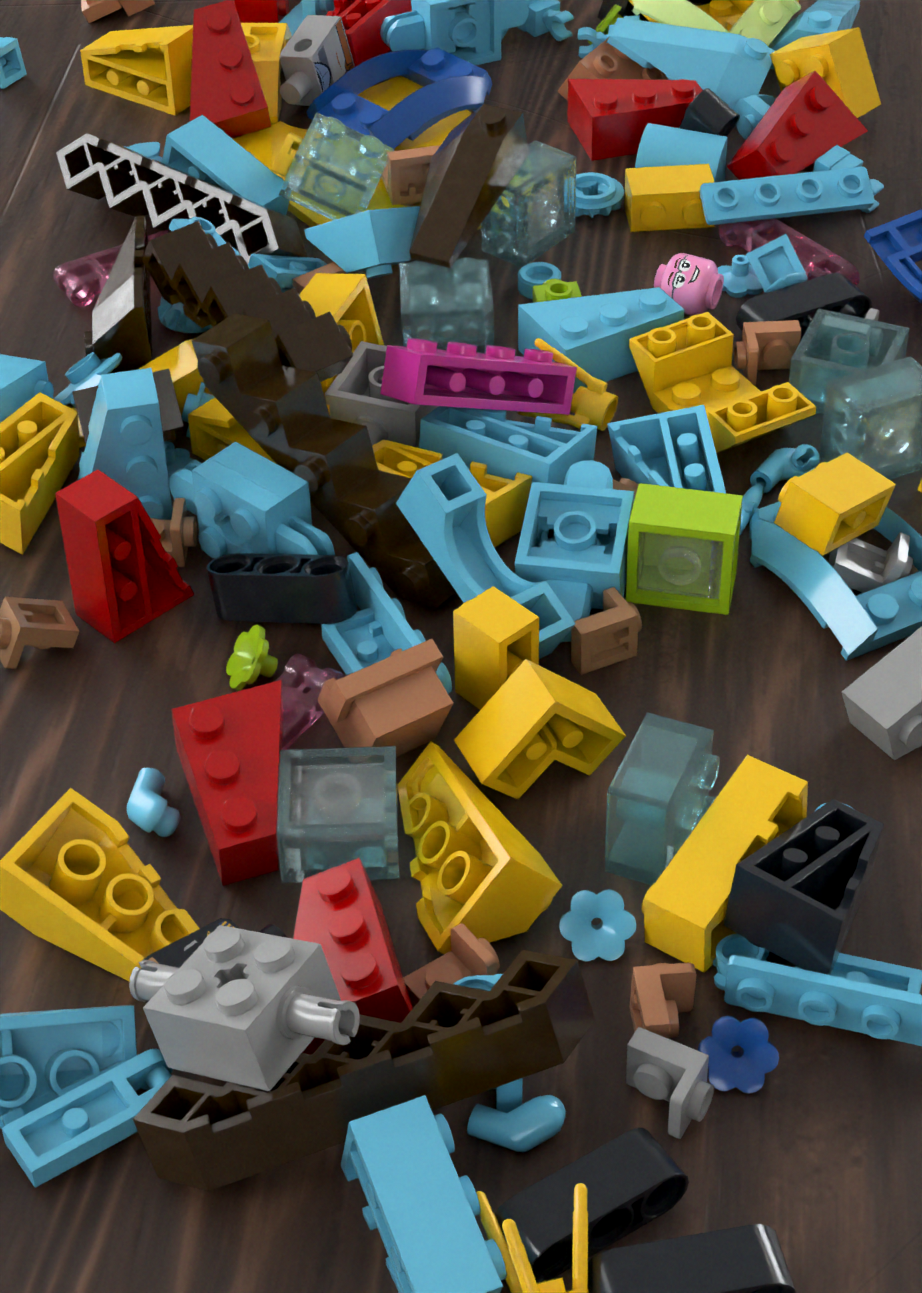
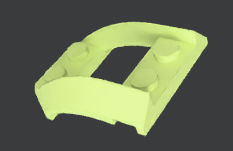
[632,0,801,46]

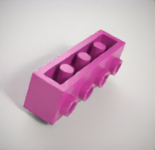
[380,338,577,415]

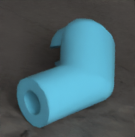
[750,444,820,493]
[127,768,181,837]
[467,1095,566,1152]

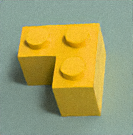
[770,27,881,118]
[454,659,626,800]

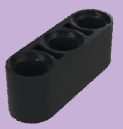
[736,273,872,346]
[206,553,357,624]
[495,1128,689,1283]
[588,1224,796,1293]

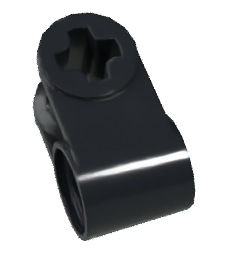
[679,88,740,137]

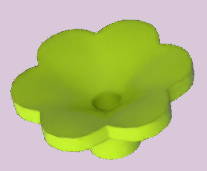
[226,625,278,690]

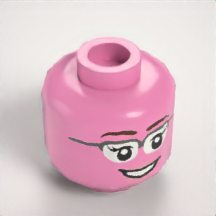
[654,253,724,316]

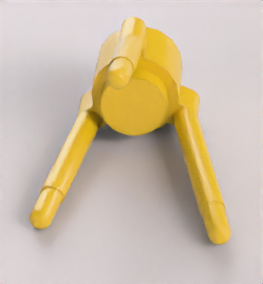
[517,338,618,431]
[476,1183,589,1293]

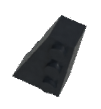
[723,799,884,975]

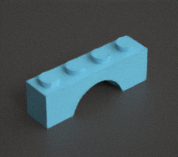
[396,453,576,659]

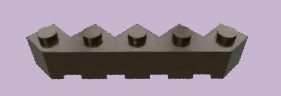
[56,133,308,264]
[142,221,353,382]
[192,313,456,608]
[133,950,595,1191]

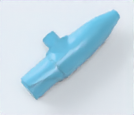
[740,483,763,535]

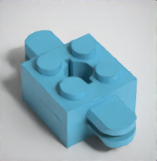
[380,0,529,66]
[169,441,335,558]
[514,460,635,642]

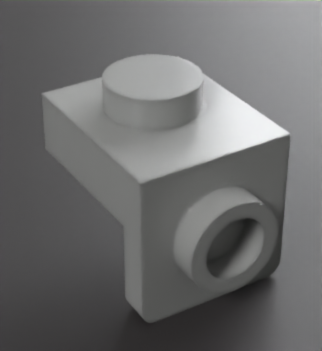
[829,532,913,593]

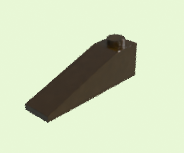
[409,104,529,268]
[84,215,153,374]

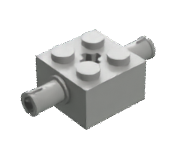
[325,341,439,448]
[129,925,360,1092]

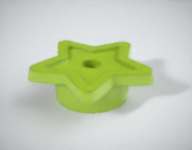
[587,4,623,45]

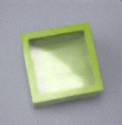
[626,483,743,615]

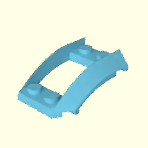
[749,502,922,661]

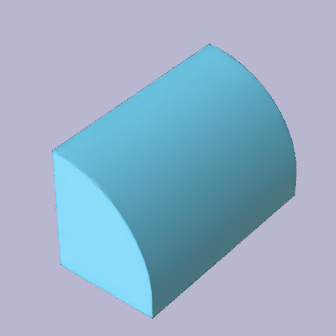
[635,123,728,182]

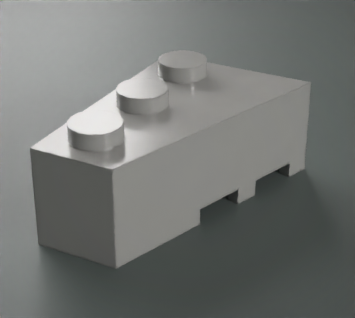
[842,627,922,760]

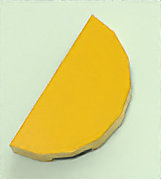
[271,132,304,178]

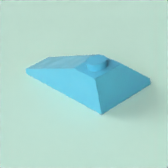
[304,206,420,279]

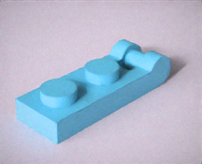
[1,1048,173,1188]

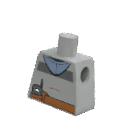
[280,15,355,106]

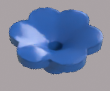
[697,1016,779,1093]

